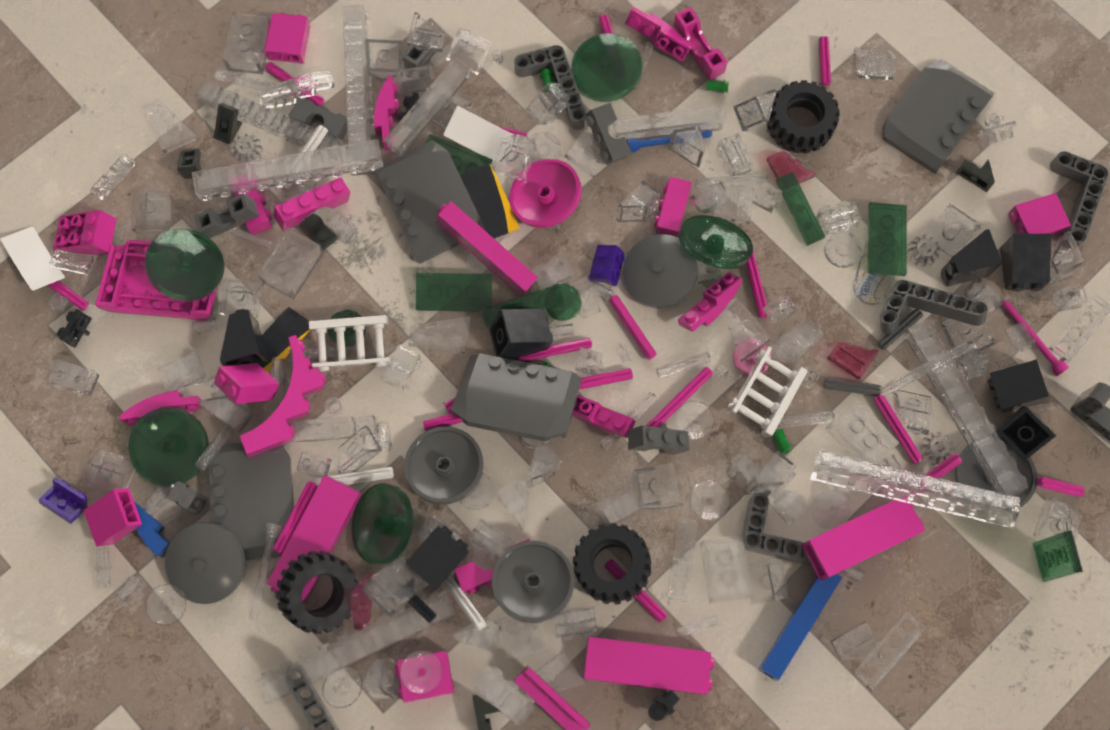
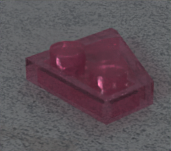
[766,150,816,191]
[827,342,879,380]
[350,573,375,631]

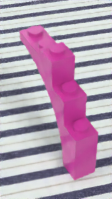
[240,335,326,458]

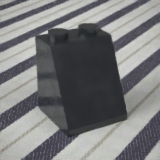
[941,229,1002,287]
[1000,233,1051,292]
[220,309,268,366]
[489,309,553,359]
[987,359,1051,412]
[997,406,1056,461]
[405,524,469,590]

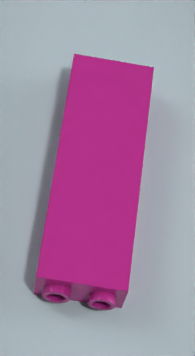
[436,201,538,297]
[266,475,363,603]
[801,495,926,582]
[583,637,714,695]

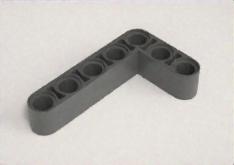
[514,45,586,130]
[1050,151,1108,250]
[880,280,988,334]
[1070,382,1110,441]
[741,492,812,566]
[285,664,339,730]

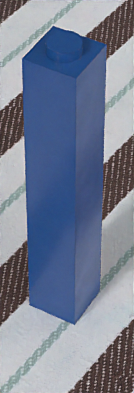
[758,573,843,681]

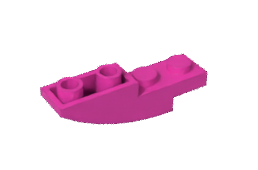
[624,7,691,62]
[374,76,400,150]
[677,272,742,332]
[120,390,203,426]
[572,395,636,439]

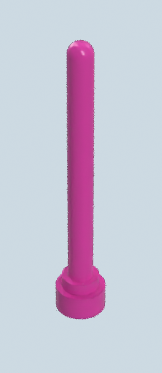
[1002,300,1069,377]

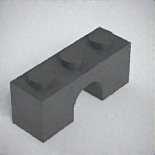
[288,98,349,145]
[586,103,632,165]
[194,193,259,238]
[627,425,689,455]

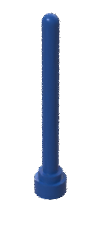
[626,130,712,153]

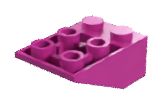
[53,210,117,255]

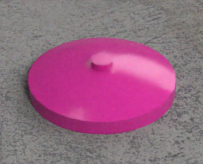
[509,159,582,228]

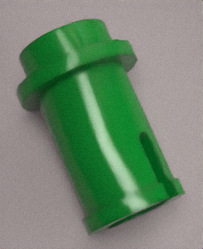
[540,68,556,93]
[706,79,729,94]
[772,429,792,455]

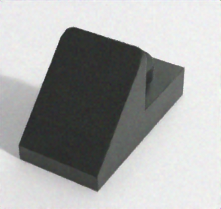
[213,103,242,145]
[177,148,203,179]
[956,159,995,192]
[299,213,337,251]
[472,695,501,730]

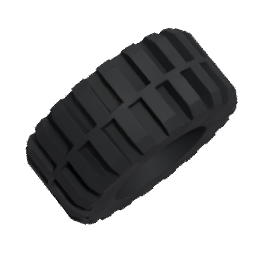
[766,80,840,153]
[573,523,652,605]
[275,551,360,634]

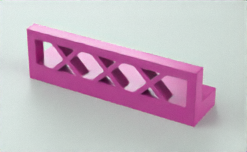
[514,665,591,730]

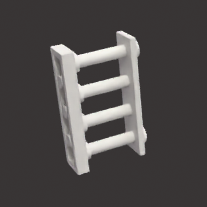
[309,315,391,372]
[727,346,808,438]

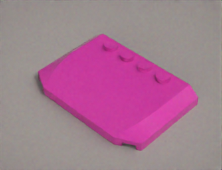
[95,240,224,320]

